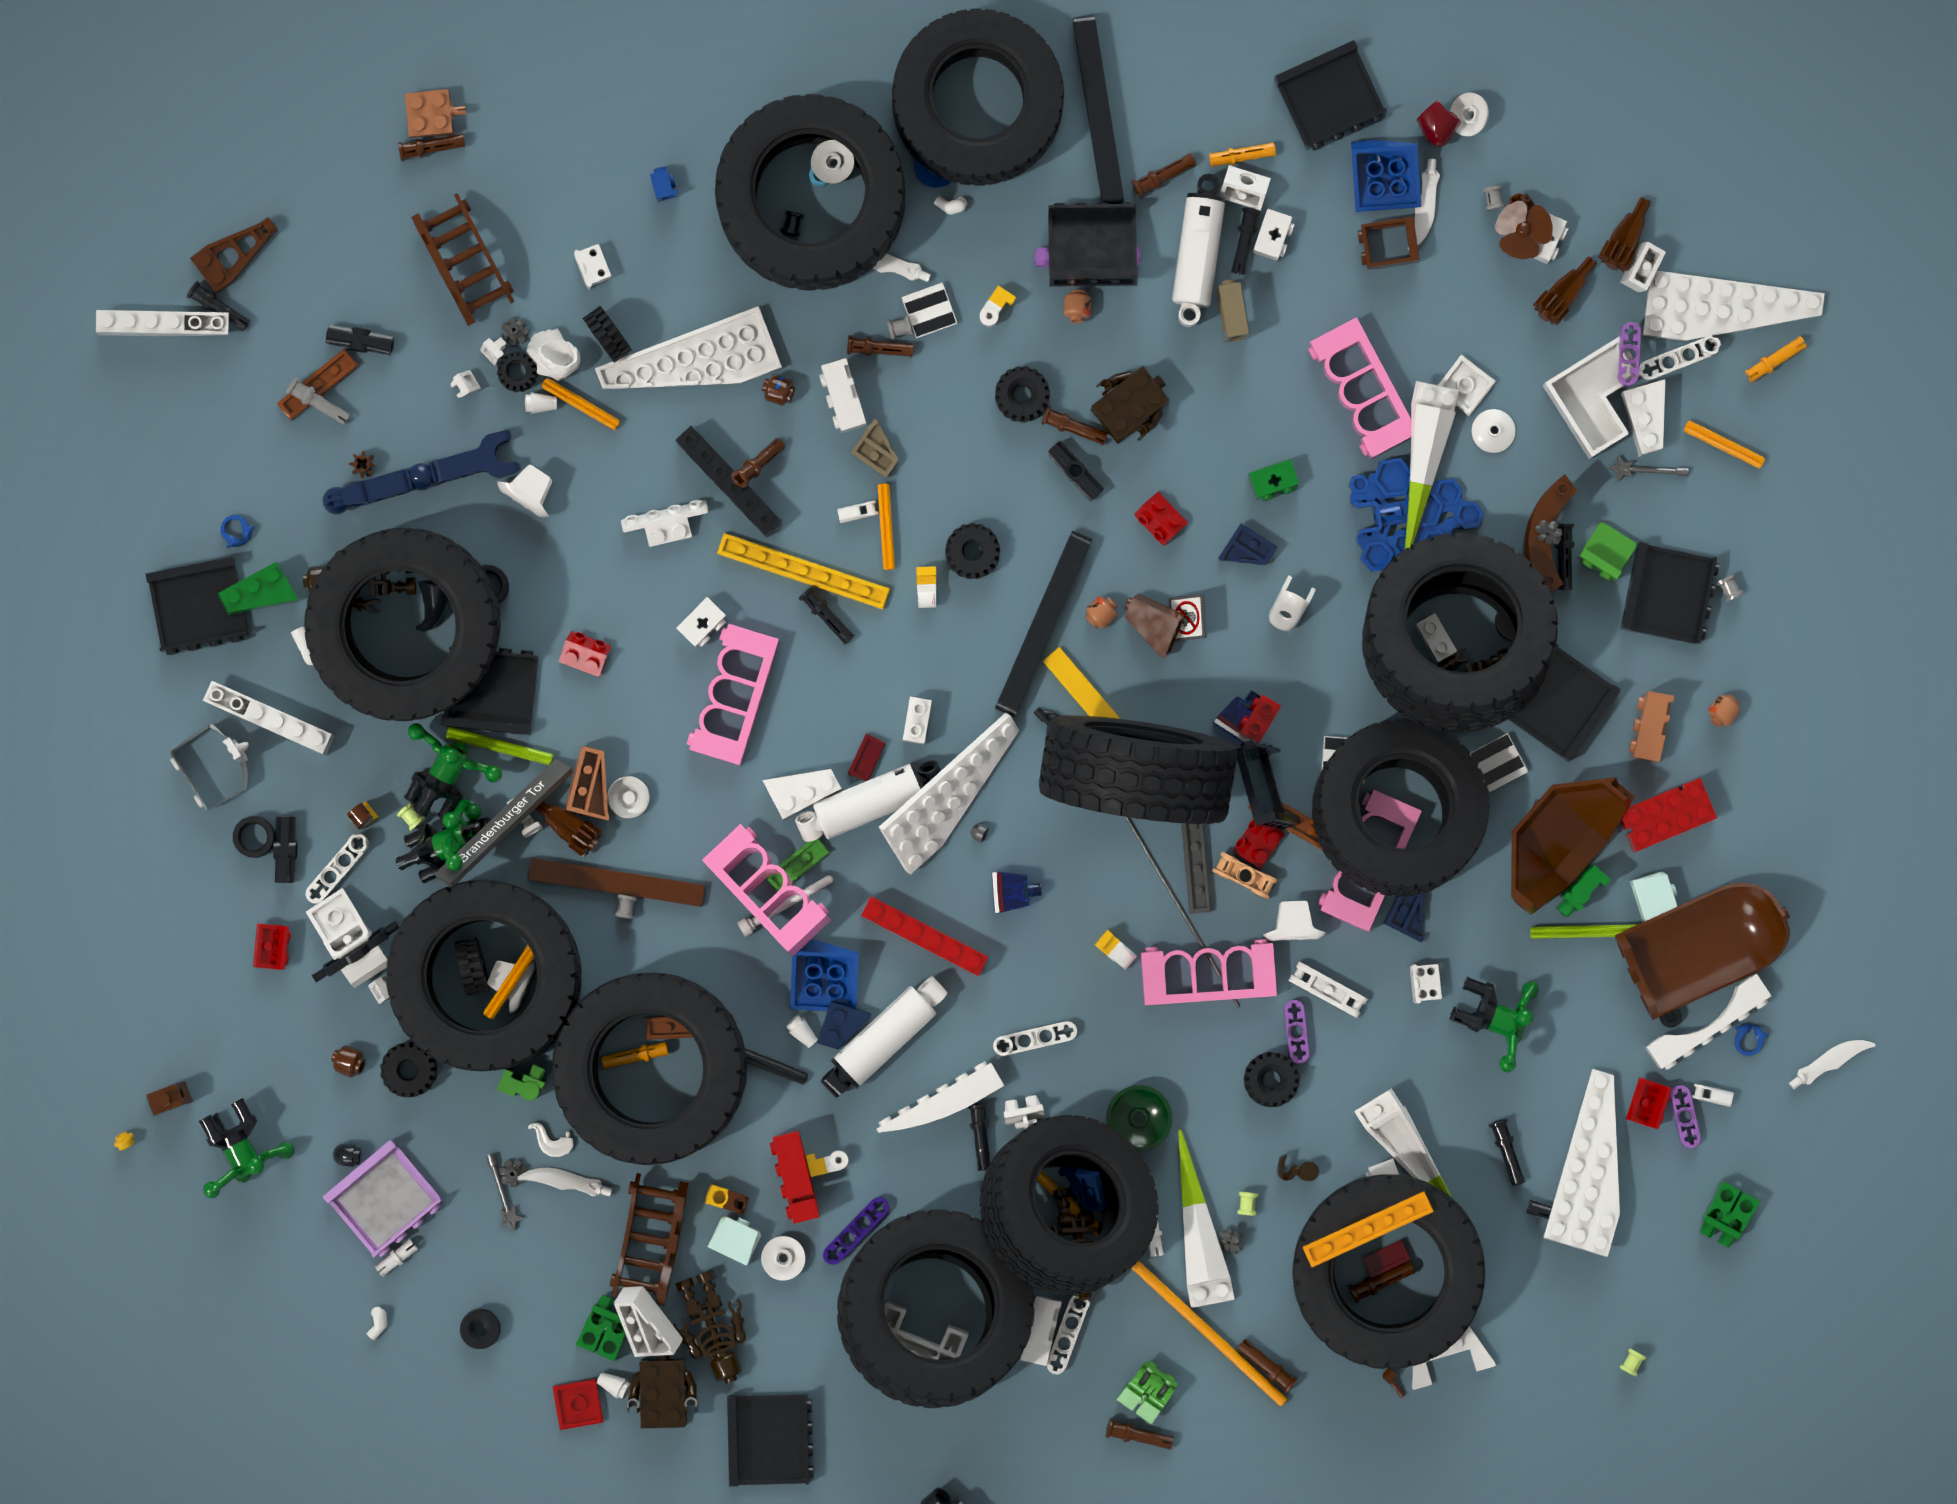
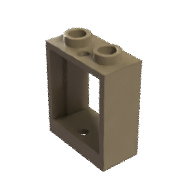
[1216,280,1249,343]

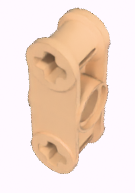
[1212,852,1278,900]

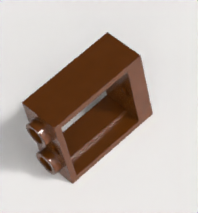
[1357,217,1420,270]

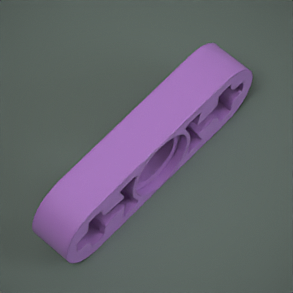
[1617,322,1641,387]
[1284,1000,1309,1064]
[1670,1085,1701,1148]

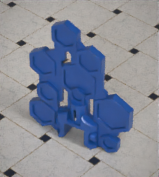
[1348,458,1484,572]

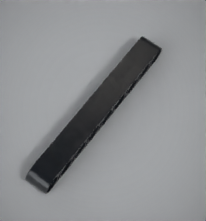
[1073,14,1124,204]
[995,530,1092,717]

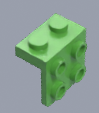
[1577,522,1636,581]

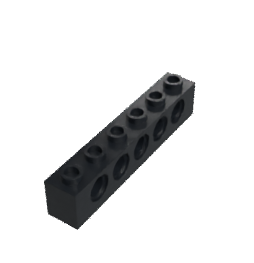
[675,426,782,538]

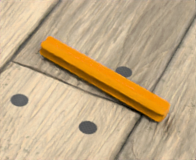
[542,378,620,430]
[1684,421,1765,468]
[878,483,895,570]
[483,945,534,1019]

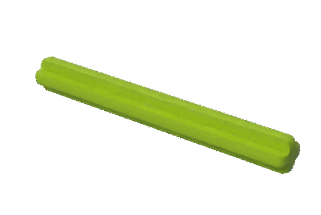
[446,727,553,765]
[1530,925,1636,939]

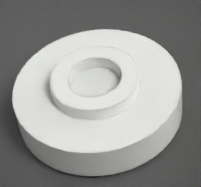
[608,776,650,818]

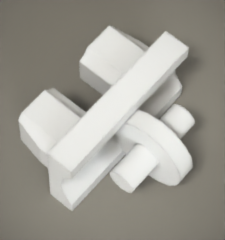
[1003,1095,1045,1129]

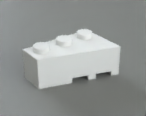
[819,358,867,433]
[1620,379,1665,457]
[762,769,842,820]
[614,1286,683,1357]
[1020,1294,1062,1366]

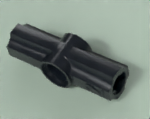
[325,324,394,356]
[1046,441,1104,502]
[273,817,298,883]

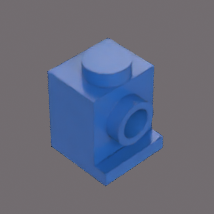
[650,166,679,202]

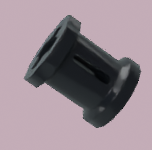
[780,210,804,237]

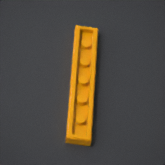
[1302,1191,1434,1267]

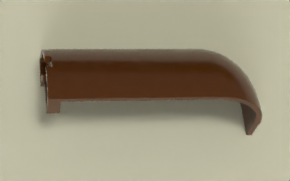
[1615,883,1790,1020]

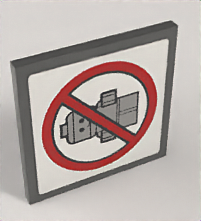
[1169,594,1207,641]

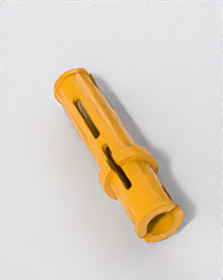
[1209,142,1276,167]
[1745,336,1807,383]
[601,1041,669,1070]

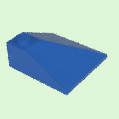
[1351,140,1421,212]
[790,940,859,1011]

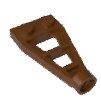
[190,217,279,294]

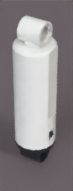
[1172,174,1226,327]
[795,760,941,842]
[820,976,948,1098]

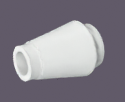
[525,392,557,414]
[786,1015,818,1048]
[597,1372,630,1399]

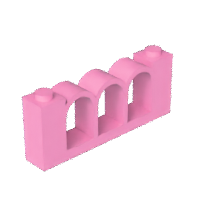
[1308,317,1411,460]
[687,624,779,766]
[1318,789,1422,932]
[702,824,831,956]
[1141,939,1277,1005]

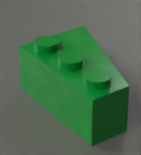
[218,562,298,615]

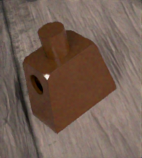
[146,1081,193,1117]

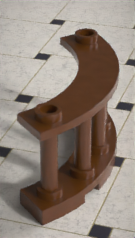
[411,193,515,326]
[1523,474,1578,593]
[610,1173,689,1306]

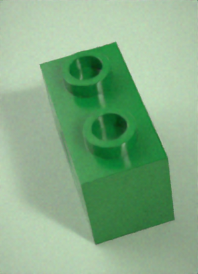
[1248,459,1299,502]

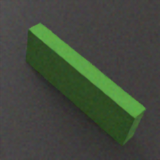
[766,838,830,892]

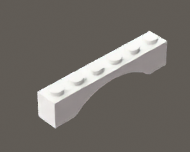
[1645,974,1771,1070]

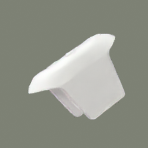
[497,465,552,518]
[1269,575,1316,631]
[1263,901,1326,941]
[487,958,537,1014]

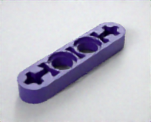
[823,1197,889,1265]

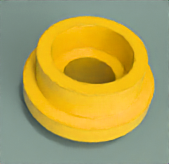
[113,1131,135,1151]

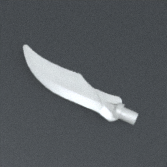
[1408,159,1440,250]
[872,254,931,282]
[1789,1040,1876,1090]
[517,1168,613,1197]

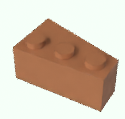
[1629,691,1675,763]
[564,746,609,821]

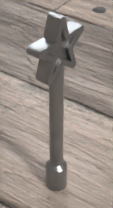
[1609,456,1688,481]
[486,1154,523,1231]

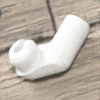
[933,195,967,215]
[366,1307,388,1341]

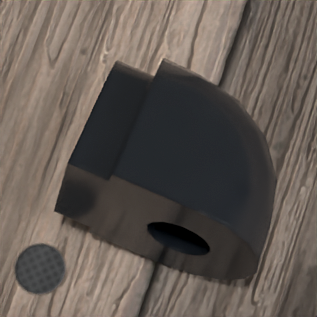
[333,1144,361,1167]

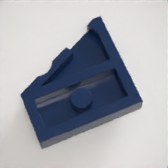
[1218,523,1278,565]
[1383,893,1424,943]
[817,1000,871,1050]
[1058,1166,1107,1213]

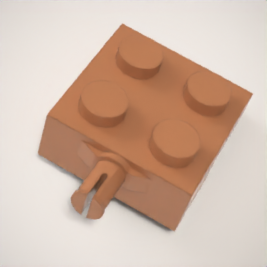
[405,89,467,138]

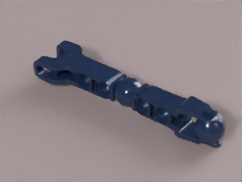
[322,430,521,515]

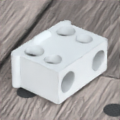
[574,244,611,289]
[1410,964,1442,1004]

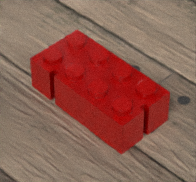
[1620,778,1717,853]
[769,1131,820,1224]

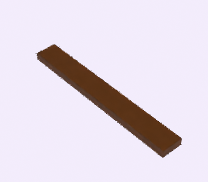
[528,858,705,907]

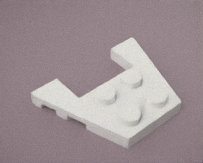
[1412,1326,1496,1390]

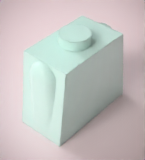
[1630,871,1677,922]
[707,1216,761,1266]

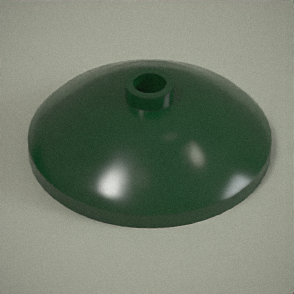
[1106,1085,1172,1151]

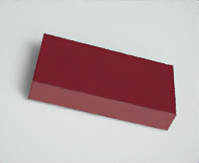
[848,734,886,782]
[1362,1239,1411,1278]

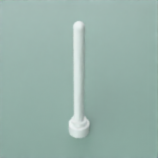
[737,875,833,937]

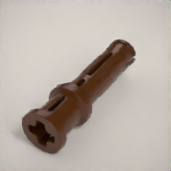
[398,133,465,162]
[1131,153,1197,198]
[847,335,914,357]
[1041,406,1108,445]
[732,438,785,488]
[1348,1261,1415,1304]
[1237,1338,1298,1393]
[1105,1418,1174,1450]

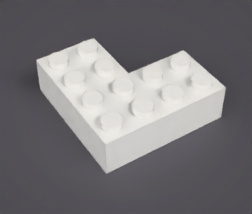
[1542,337,1643,459]

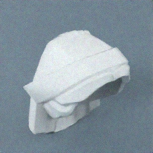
[526,328,581,381]

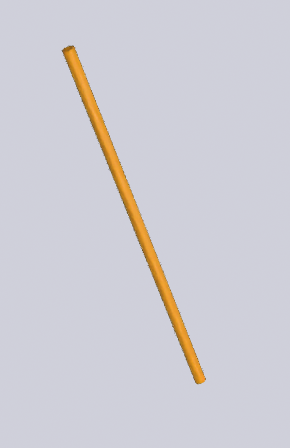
[1037,1170,1288,1407]

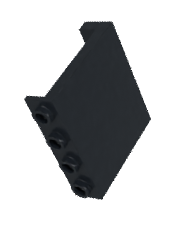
[1274,40,1387,151]
[1048,202,1138,287]
[1620,542,1720,645]
[145,557,249,655]
[1508,644,1621,762]
[441,647,538,735]
[1236,741,1301,830]
[727,1394,814,1487]

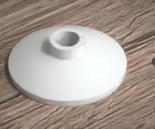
[1450,93,1489,136]
[811,140,855,184]
[1472,409,1515,453]
[761,1236,805,1280]

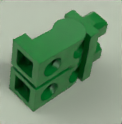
[1556,865,1611,917]
[1700,1180,1760,1248]
[576,1295,626,1362]

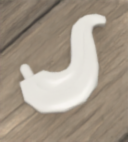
[528,1123,574,1157]

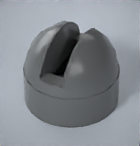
[970,824,989,843]

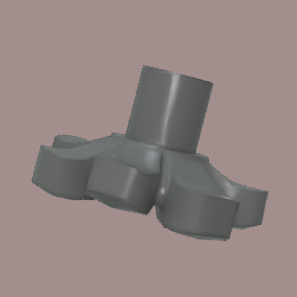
[501,317,529,346]
[1535,520,1562,545]
[499,1160,527,1187]
[1218,1229,1242,1254]

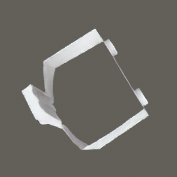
[170,724,249,811]

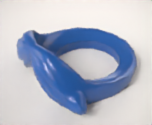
[220,515,254,548]
[1734,1023,1769,1056]

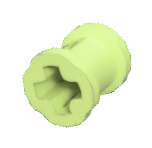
[397,802,426,831]
[1237,1192,1259,1216]
[1619,1348,1647,1377]

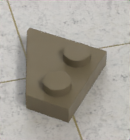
[850,418,899,478]

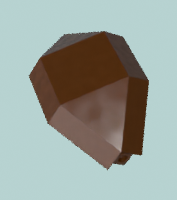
[1511,777,1635,915]

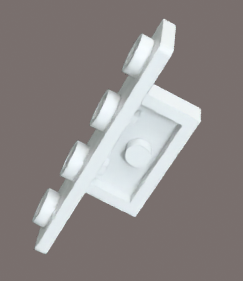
[621,500,708,547]

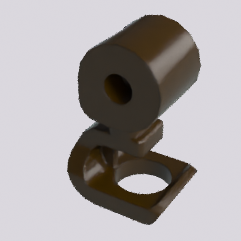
[1277,1155,1319,1181]

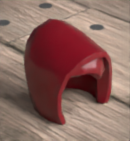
[1416,100,1462,147]

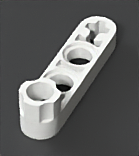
[1639,335,1721,381]
[306,834,370,904]
[993,1021,1077,1056]
[1047,1295,1090,1375]

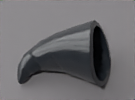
[416,580,449,632]

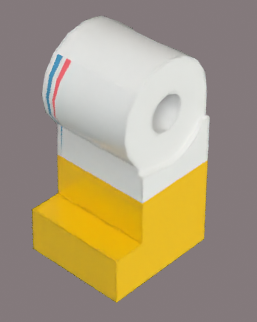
[980,285,1016,327]
[916,566,936,608]
[1095,930,1137,970]
[806,1150,848,1177]

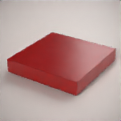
[552,1378,604,1430]

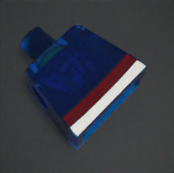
[1212,690,1261,743]
[991,872,1042,914]

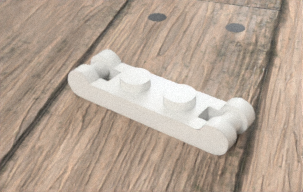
[1288,962,1368,1019]

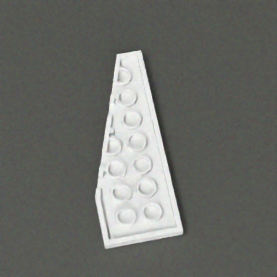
[1642,271,1825,341]
[595,306,782,390]
[879,713,1019,875]
[1543,1069,1620,1257]

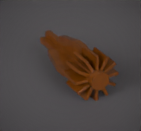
[1598,197,1651,272]
[1533,256,1597,326]
[535,801,602,857]

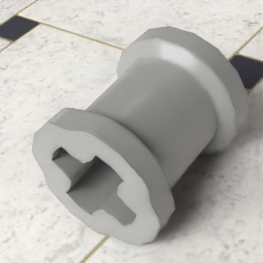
[1483,185,1505,211]
[887,316,913,340]
[1716,574,1744,602]
[614,894,637,919]

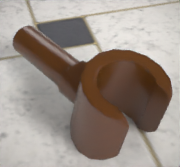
[1382,1369,1405,1398]

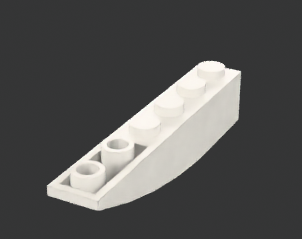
[96,310,229,336]
[203,681,335,755]
[877,1061,1004,1133]

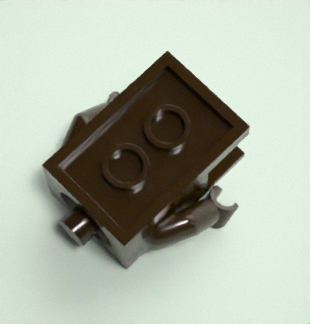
[1090,366,1170,444]
[626,1355,698,1428]

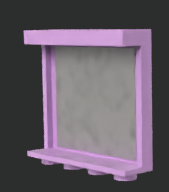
[323,1139,443,1258]

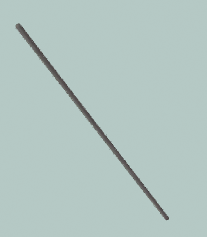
[1124,816,1240,1008]

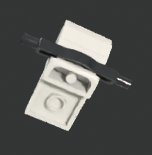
[306,888,399,988]

